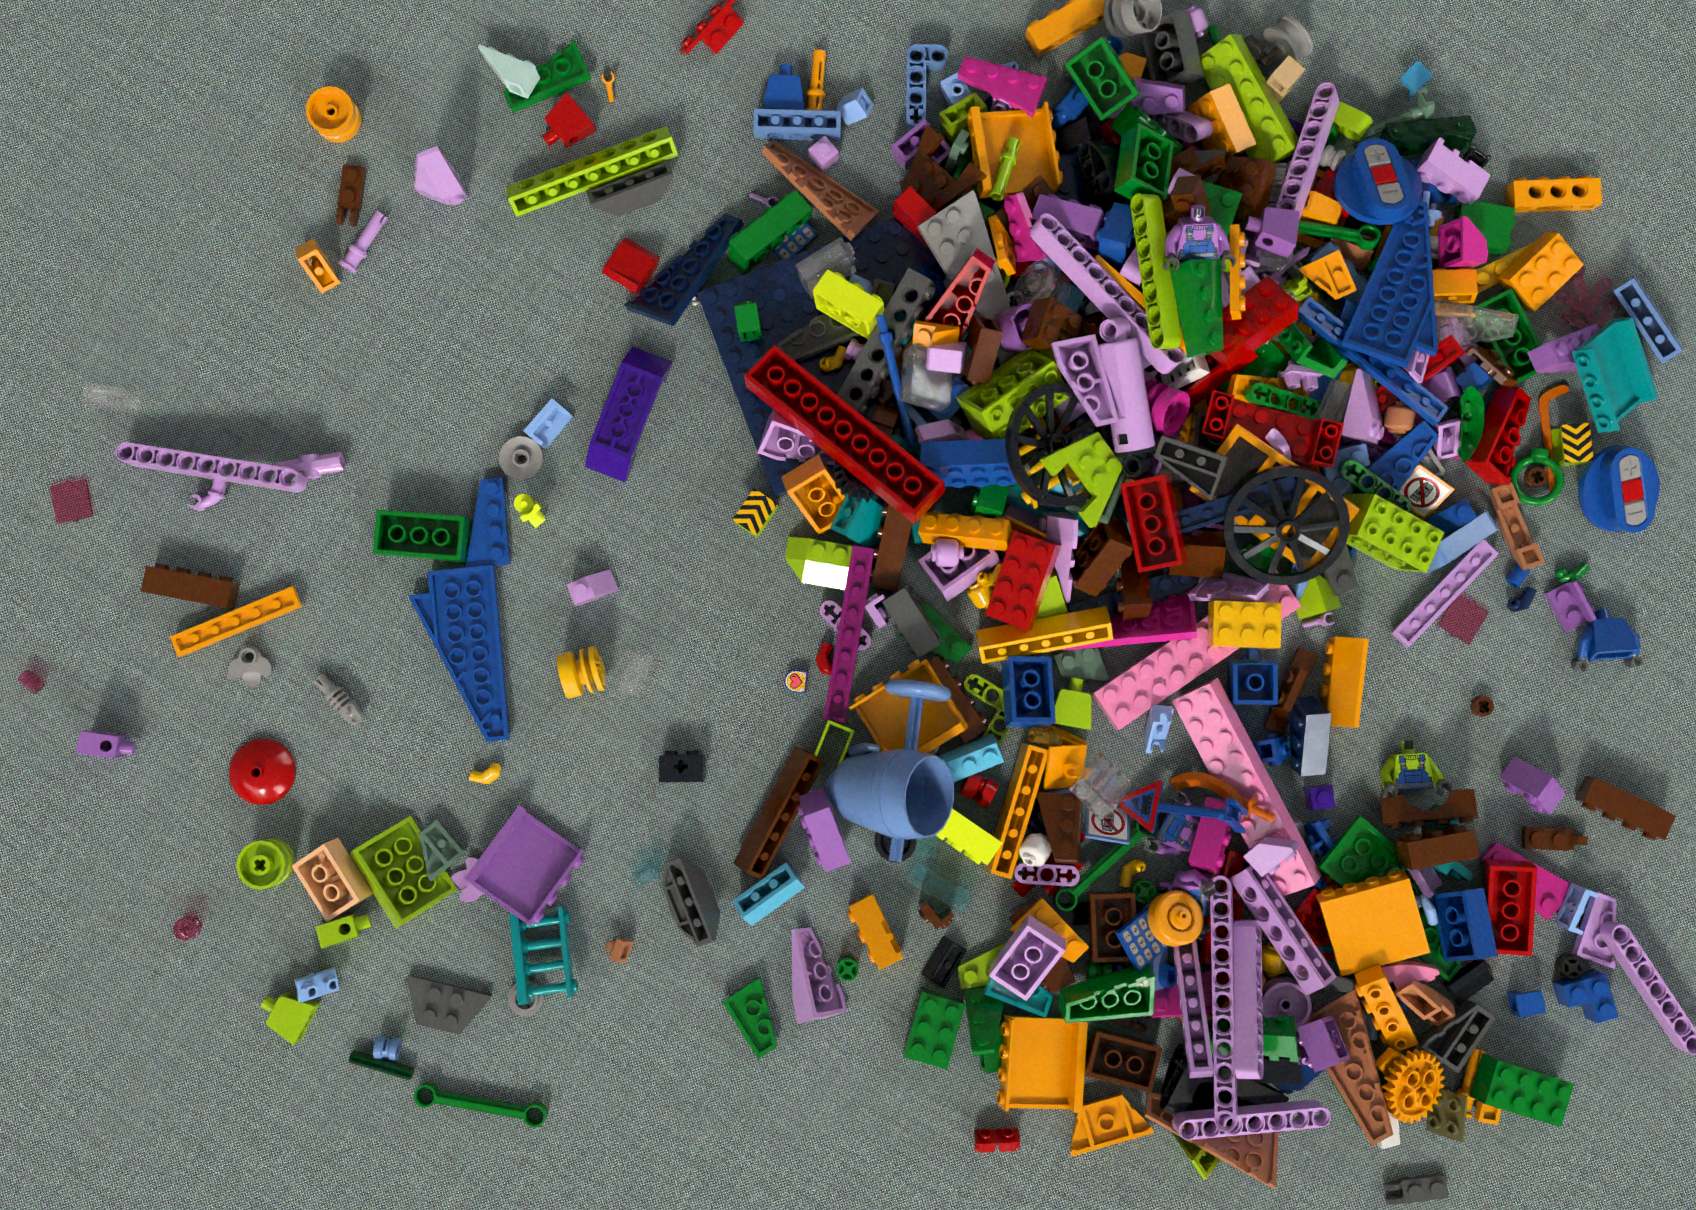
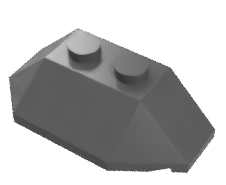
[586,160,674,216]
[662,856,720,946]

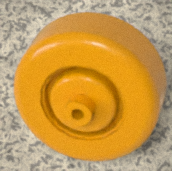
[1147,890,1204,947]

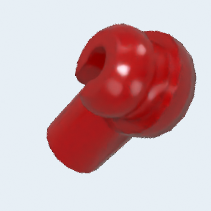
[816,642,833,675]

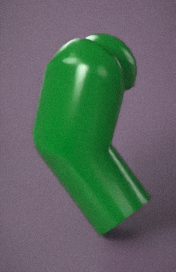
[1207,24,1222,46]

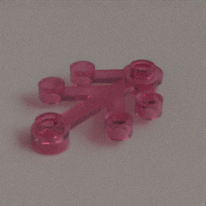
[1554,266,1618,330]

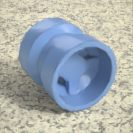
[373,1036,402,1060]

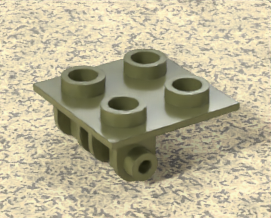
[1426,1087,1467,1143]

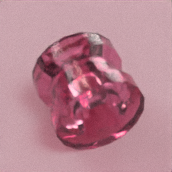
[173,916,202,940]

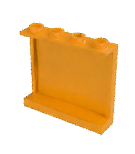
[966,102,1063,199]
[849,659,969,753]
[1316,870,1430,976]
[996,1015,1088,1113]

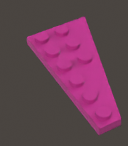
[1063,588,1197,651]

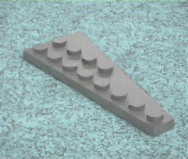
[917,190,1019,366]

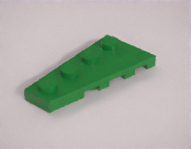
[503,40,591,113]

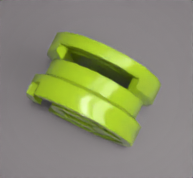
[1280,275,1313,302]

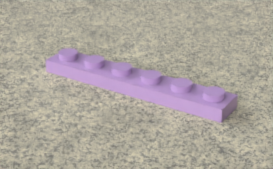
[1390,540,1499,648]

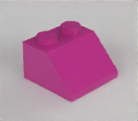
[1438,216,1488,270]

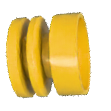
[556,645,606,699]

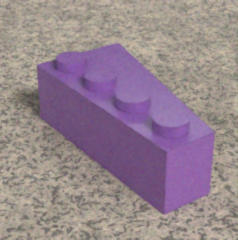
[1095,77,1186,119]
[1527,323,1600,373]

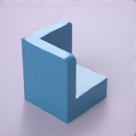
[1399,60,1433,100]

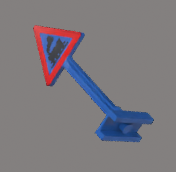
[1114,781,1249,833]

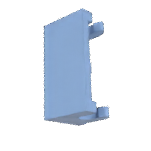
[523,398,573,449]
[1144,705,1174,754]
[1554,882,1599,935]

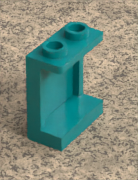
[830,493,886,549]

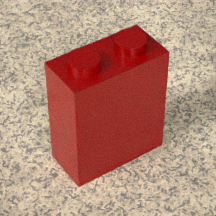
[893,186,937,251]

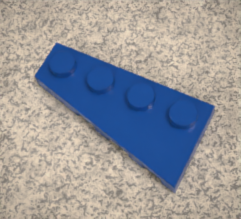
[1354,420,1439,499]
[465,477,511,568]

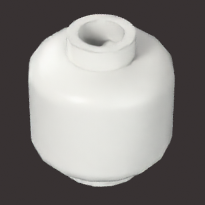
[1019,833,1052,866]

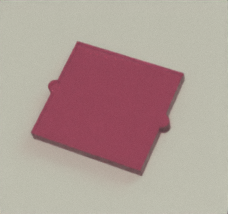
[50,479,94,524]
[1437,594,1489,645]

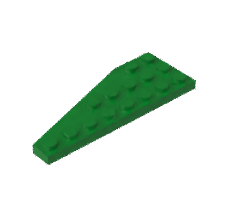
[1317,815,1462,982]

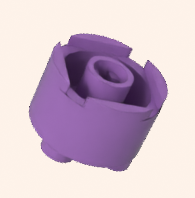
[995,303,1032,352]
[1422,367,1462,404]

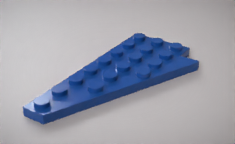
[1341,201,1438,368]
[409,565,510,742]

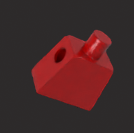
[541,93,596,148]

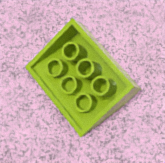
[349,815,458,929]

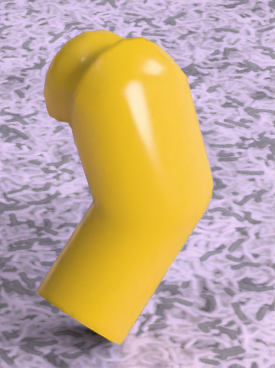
[819,345,847,372]
[977,563,1002,587]
[469,763,501,784]
[1119,859,1146,887]

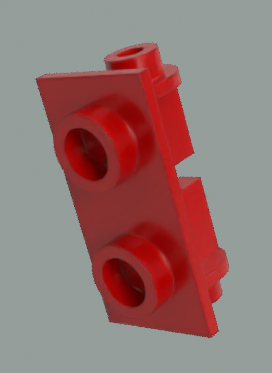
[974,1128,1020,1153]

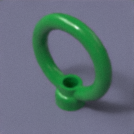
[1509,448,1564,506]

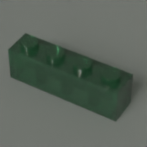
[1380,115,1477,156]

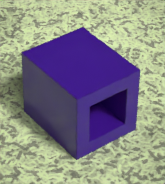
[1303,784,1335,810]

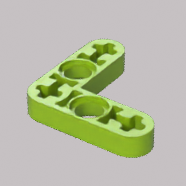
[963,674,1011,746]

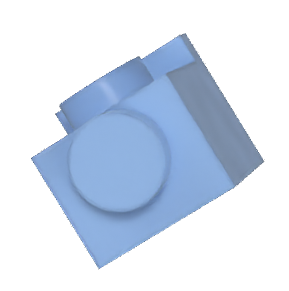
[940,72,971,107]

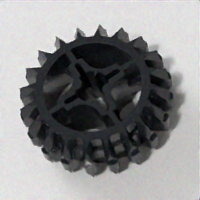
[832,460,878,503]

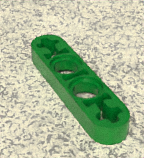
[1244,383,1321,419]
[1338,458,1412,513]

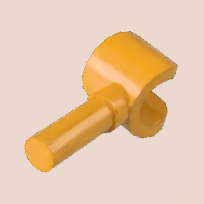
[601,71,614,102]

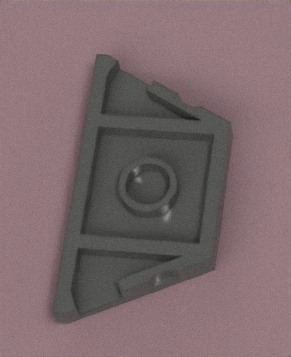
[407,975,492,1035]

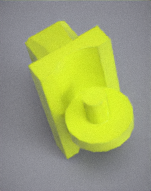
[514,493,546,528]

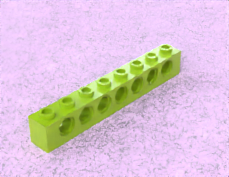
[505,126,678,217]

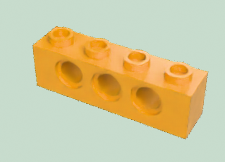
[1505,175,1602,213]

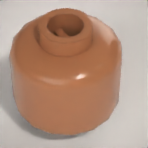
[1384,401,1415,434]

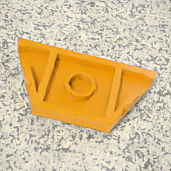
[1070,1093,1154,1156]

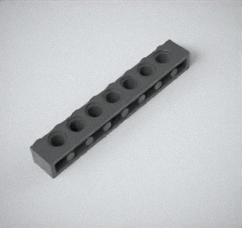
[837,268,936,417]

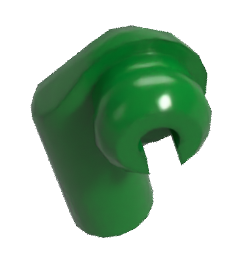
[1555,562,1590,583]

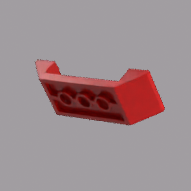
[1201,390,1344,468]

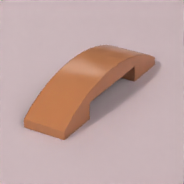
[1490,482,1545,571]

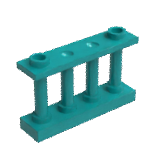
[509,907,578,1005]

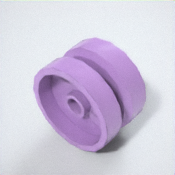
[1262,974,1312,1028]

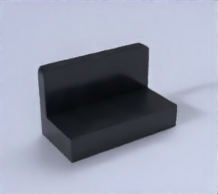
[1442,959,1494,1004]
[1256,1054,1303,1083]

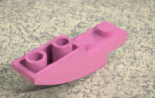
[1353,960,1440,997]

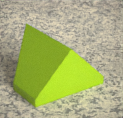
[1296,575,1341,620]
[1172,1133,1221,1180]

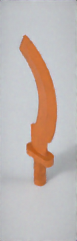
[1169,772,1276,823]

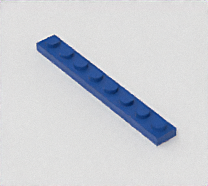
[1298,296,1449,426]

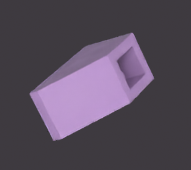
[915,419,969,445]
[1243,836,1300,877]

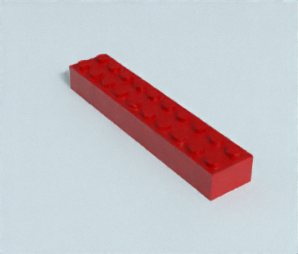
[744,345,945,525]

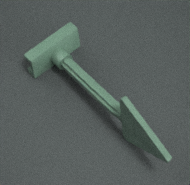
[1334,86,1435,160]

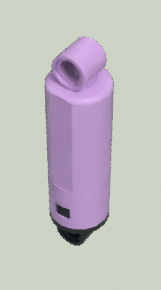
[1098,317,1156,478]

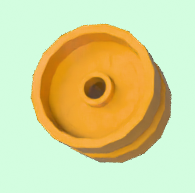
[306,86,362,143]

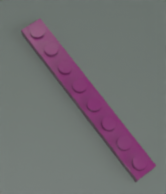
[823,545,875,723]

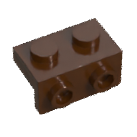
[918,898,954,930]

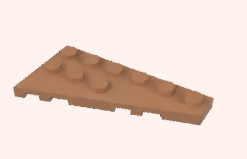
[761,139,880,241]
[1304,989,1393,1146]
[1144,1092,1279,1189]

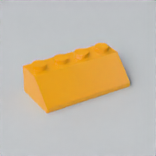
[1320,636,1369,728]

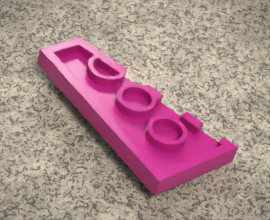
[958,56,1048,118]

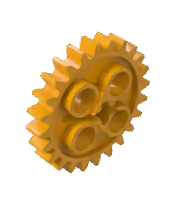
[1382,1049,1445,1124]

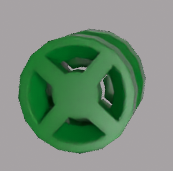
[1131,879,1155,903]
[837,956,859,981]

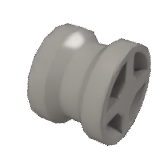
[1319,144,1346,172]

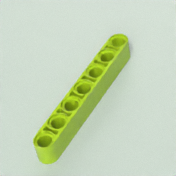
[1130,193,1181,349]

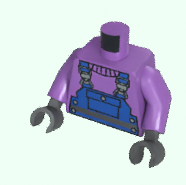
[1162,205,1236,272]
[1144,789,1200,856]
[1159,869,1216,940]

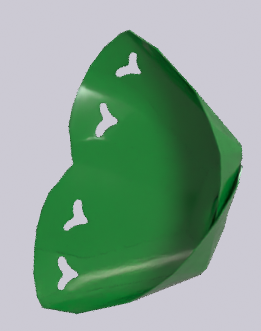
[1457,386,1485,463]

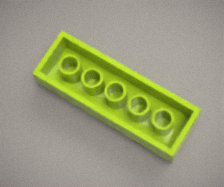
[1200,34,1299,165]

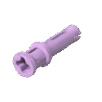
[338,211,388,274]

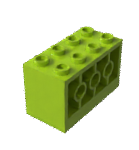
[956,348,1070,440]
[1327,493,1444,573]

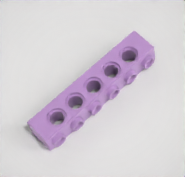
[1229,865,1337,996]
[1173,939,1214,1078]

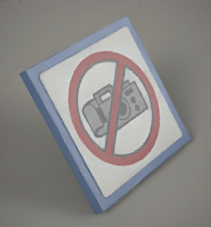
[1085,801,1130,845]

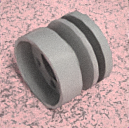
[1104,0,1162,38]

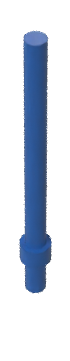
[876,314,916,448]

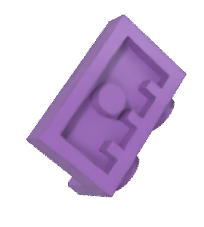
[1544,580,1596,632]

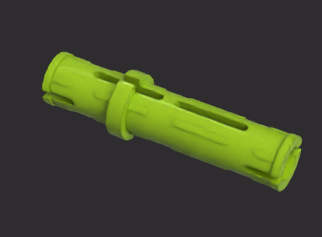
[989,137,1021,201]

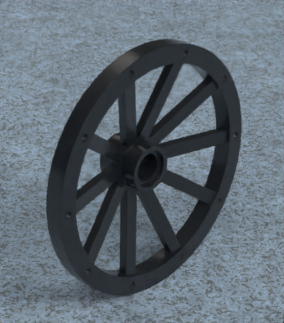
[1005,383,1112,507]
[1223,465,1350,585]

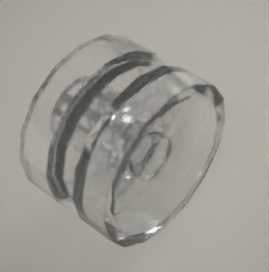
[1014,260,1071,305]

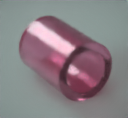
[18,670,45,694]

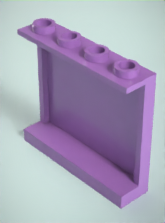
[464,805,585,927]

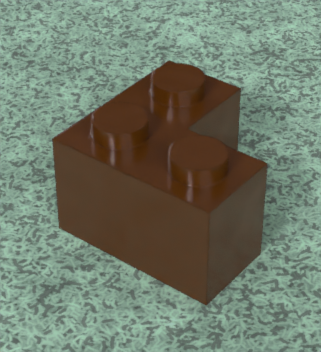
[1162,175,1212,232]
[1021,297,1083,351]

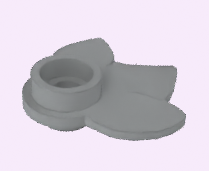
[228,646,272,690]

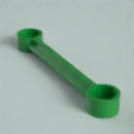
[1252,220,1381,250]
[1053,820,1158,911]
[414,1082,548,1128]

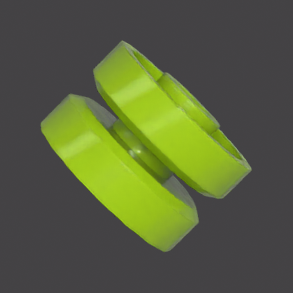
[236,838,295,890]

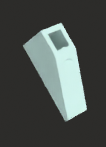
[478,44,540,99]

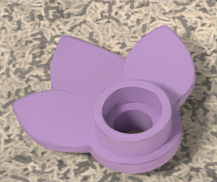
[451,857,484,902]

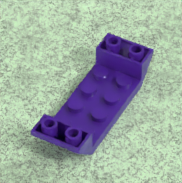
[585,346,673,483]

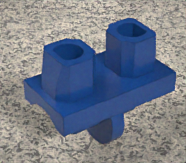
[1303,818,1339,858]

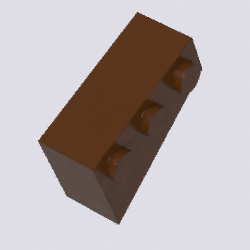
[1116,549,1153,619]
[1037,792,1083,866]

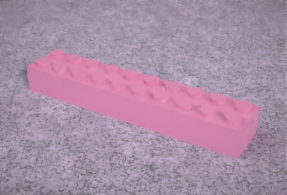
[1091,570,1301,730]
[1172,677,1322,897]

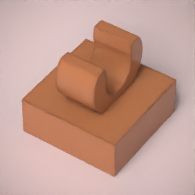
[604,938,634,963]

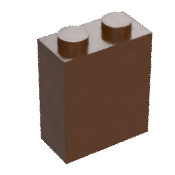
[962,315,1003,385]
[1169,530,1226,579]

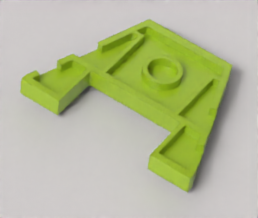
[1040,432,1122,528]

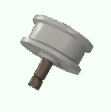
[1259,15,1313,67]

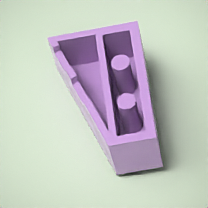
[1416,137,1491,204]

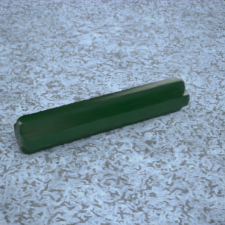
[349,1050,415,1080]

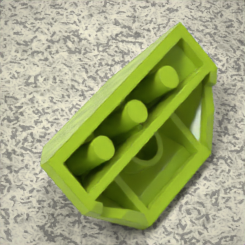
[785,537,853,590]

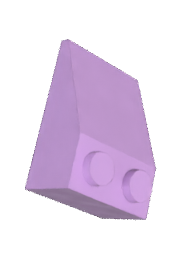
[1341,369,1384,444]

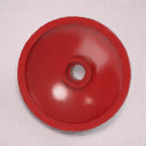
[229,739,296,805]

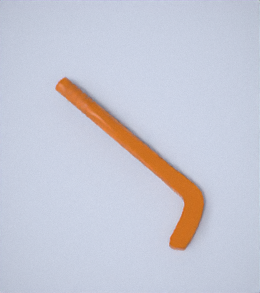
[1538,385,1569,492]

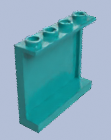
[1572,317,1658,433]

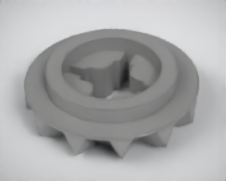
[508,980,544,1016]

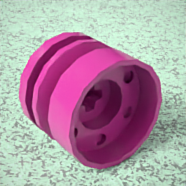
[1145,379,1190,436]

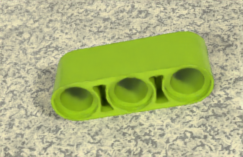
[1306,101,1373,141]

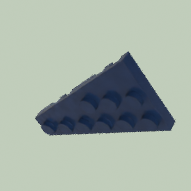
[624,214,744,326]

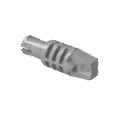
[313,673,365,726]

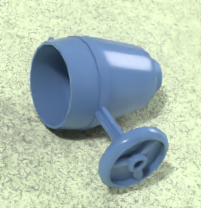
[826,679,954,862]

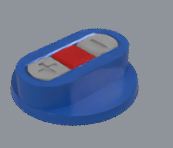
[1333,138,1422,225]
[1578,445,1660,533]

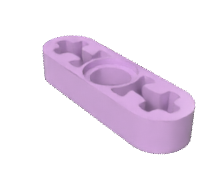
[820,600,871,651]
[1014,863,1080,887]

